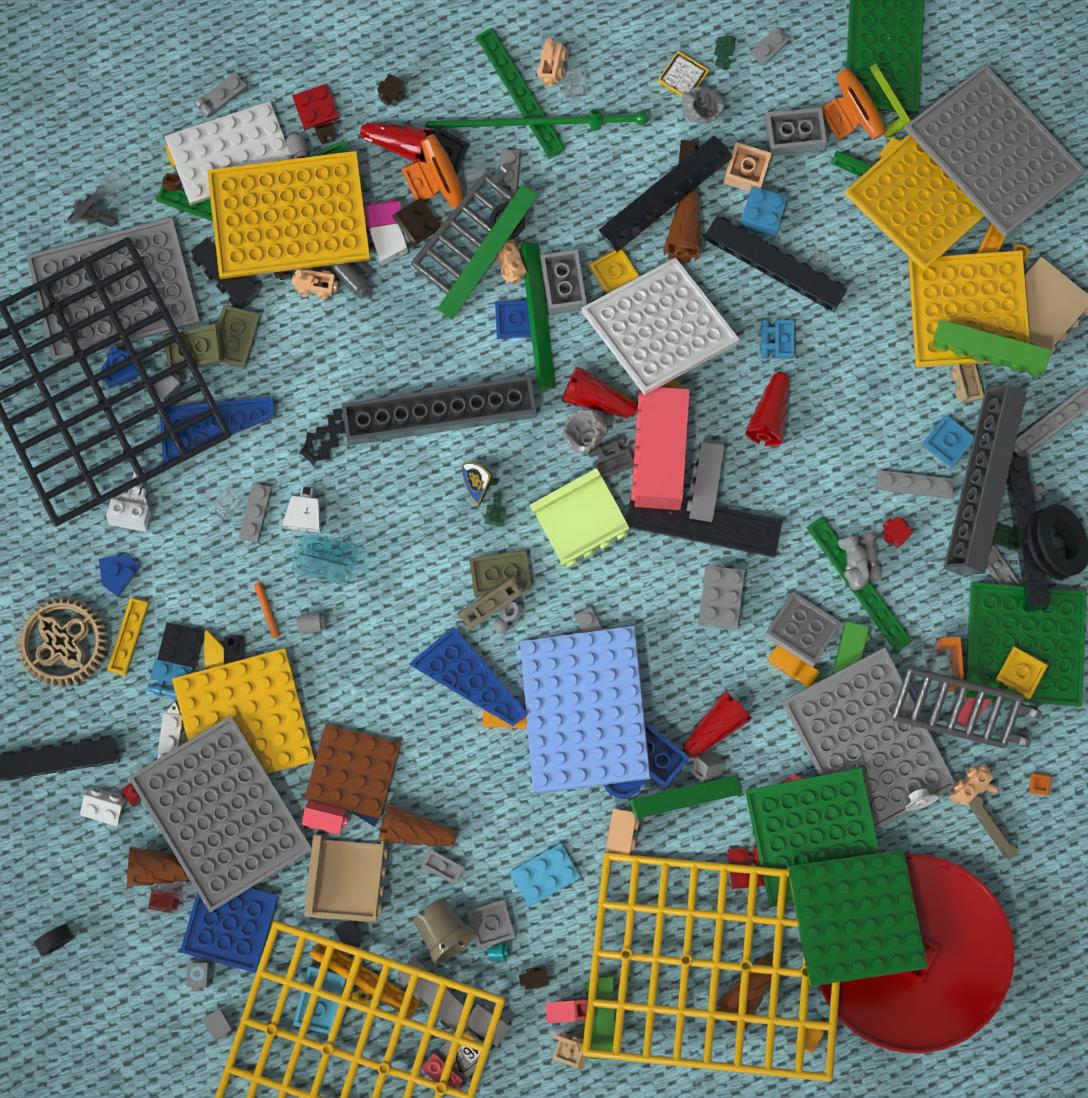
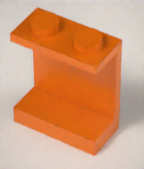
[935,637,964,692]

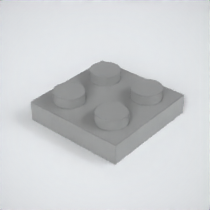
[467,900,516,949]

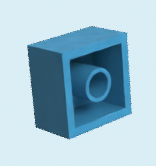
[740,187,788,238]

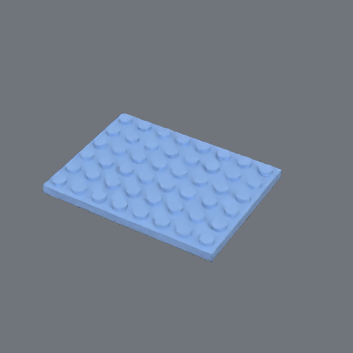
[520,626,651,794]

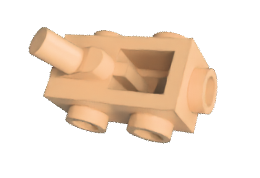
[537,38,569,87]
[496,239,526,284]
[292,268,338,299]
[949,764,998,805]

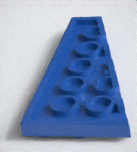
[160,397,275,463]
[409,627,528,727]

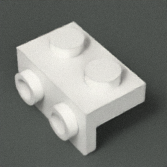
[80,787,127,826]

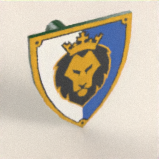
[461,462,498,506]

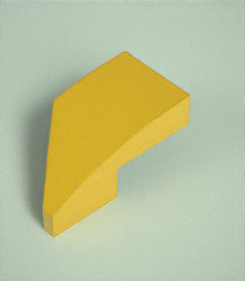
[204,630,225,668]

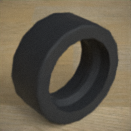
[489,203,526,240]
[34,924,74,956]

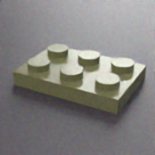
[218,305,261,369]
[164,324,223,373]
[469,550,532,597]

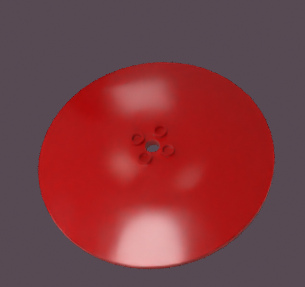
[819,854,1014,1054]

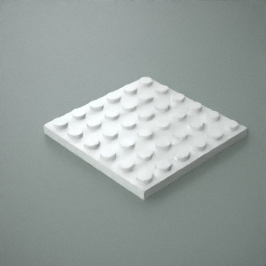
[581,258,740,395]

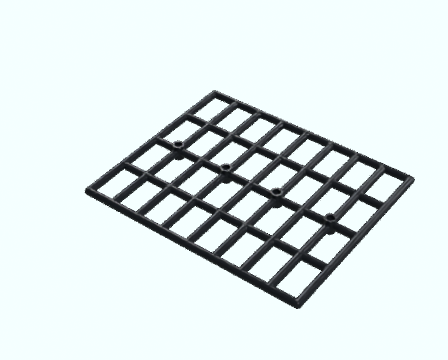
[0,237,232,527]

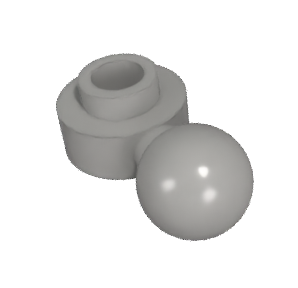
[493,601,522,634]

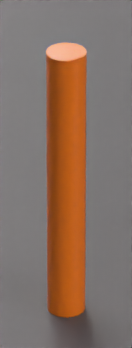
[254,582,280,639]

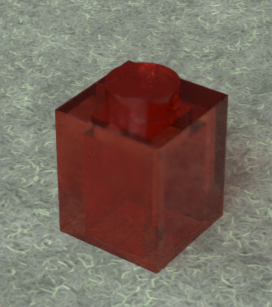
[148,890,180,914]

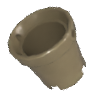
[412,898,477,964]

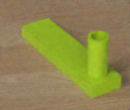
[870,64,911,139]

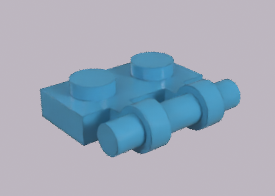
[760,320,794,359]
[147,659,193,700]

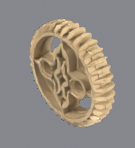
[16,597,108,688]

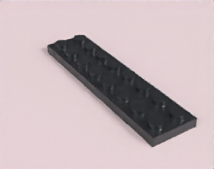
[626,493,782,558]

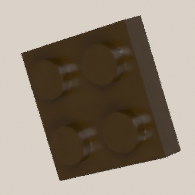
[392,197,441,247]

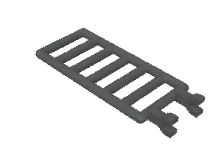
[411,163,534,295]
[891,666,1042,748]

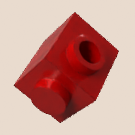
[881,516,913,549]

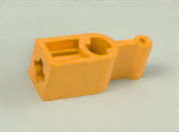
[767,645,820,688]

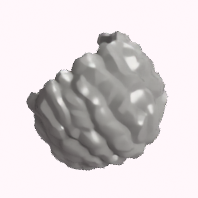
[681,86,724,124]
[562,408,608,454]

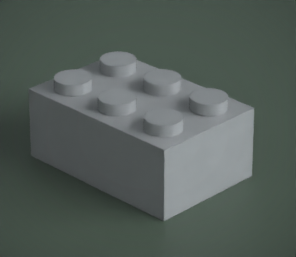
[764,107,827,156]
[540,250,587,315]
[698,565,745,631]

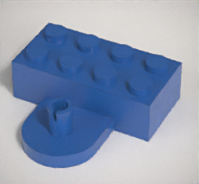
[604,722,690,799]

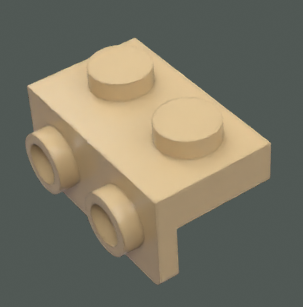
[950,363,984,404]
[551,1032,587,1070]

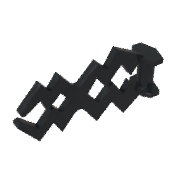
[299,409,346,466]

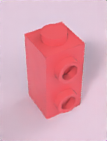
[302,800,349,834]
[546,1000,588,1023]
[421,1053,464,1096]

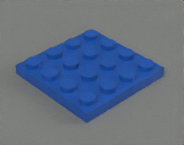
[180,888,279,973]

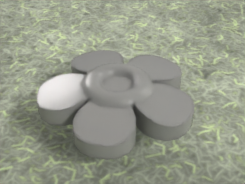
[1031,482,1044,503]

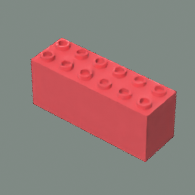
[631,387,690,510]

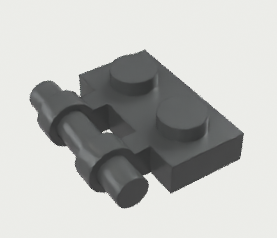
[588,437,635,479]

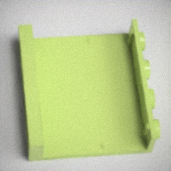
[530,468,631,568]

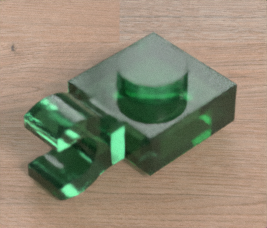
[714,35,736,70]
[484,492,506,527]

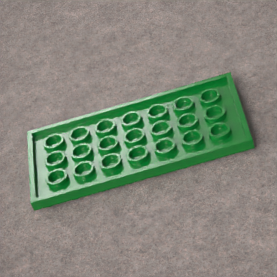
[846,0,924,114]

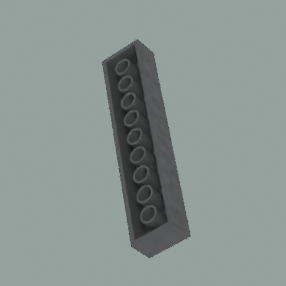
[342,376,536,446]
[943,384,1027,576]

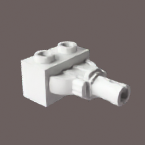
[106,471,151,532]

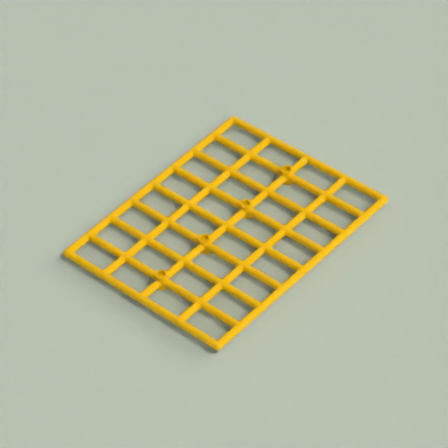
[582,852,840,1082]
[215,921,505,1098]

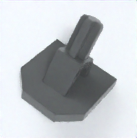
[66,193,116,227]

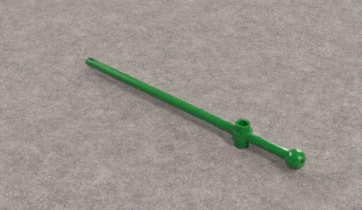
[425,109,648,131]

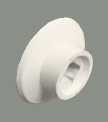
[906,789,939,811]

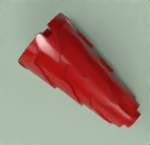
[360,121,433,162]
[562,366,637,419]
[745,372,790,447]
[681,690,753,759]

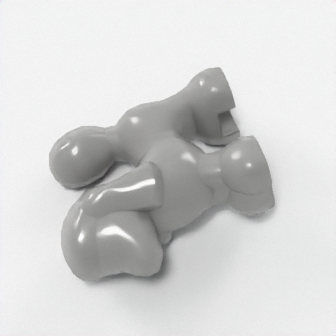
[838,532,882,590]

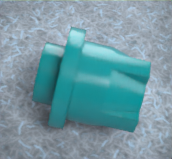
[487,942,510,962]

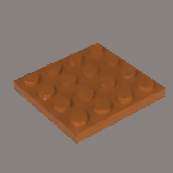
[304,724,401,819]

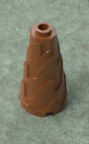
[663,189,701,262]
[379,802,457,847]
[126,846,190,887]
[716,954,773,1031]

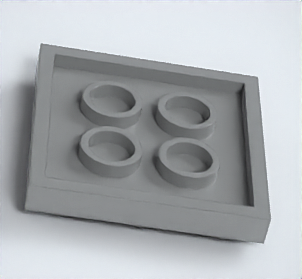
[764,592,842,667]

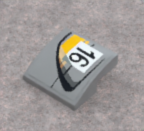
[436,1027,492,1082]

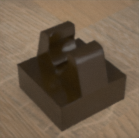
[314,122,335,144]

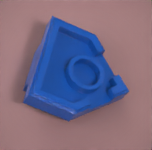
[101,346,139,389]
[99,555,142,597]

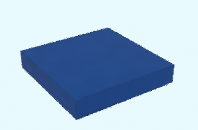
[495,300,531,339]

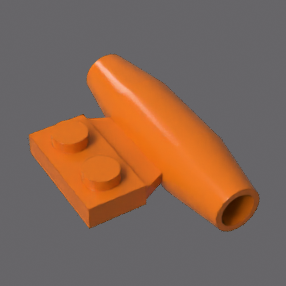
[822,68,886,141]
[401,134,464,209]

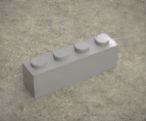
[687,442,725,522]
[397,956,464,1030]

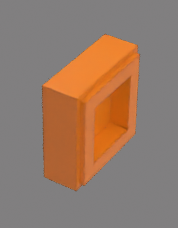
[1028,773,1051,796]

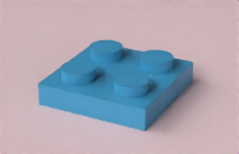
[921,415,974,468]

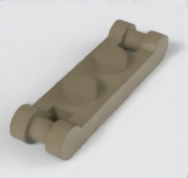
[457,575,525,630]
[968,797,1018,859]

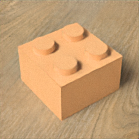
[724,142,772,192]
[606,809,639,854]

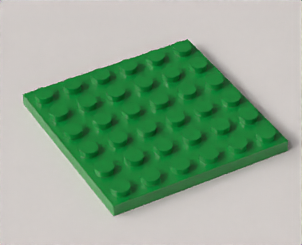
[965,582,1086,707]
[745,767,879,907]
[787,850,927,987]

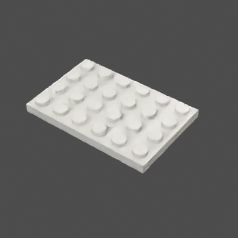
[164,101,292,205]

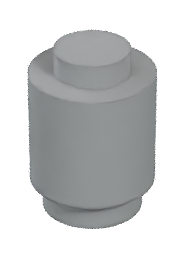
[286,133,309,159]
[296,612,325,633]

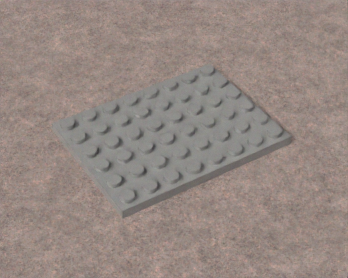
[904,64,1086,237]
[27,217,200,362]
[781,647,955,830]
[128,716,312,913]

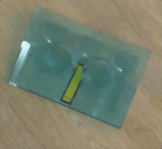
[292,532,360,585]

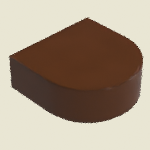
[162,173,182,191]

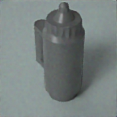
[331,261,374,300]

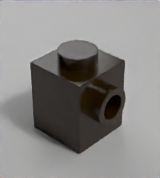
[377,74,406,106]

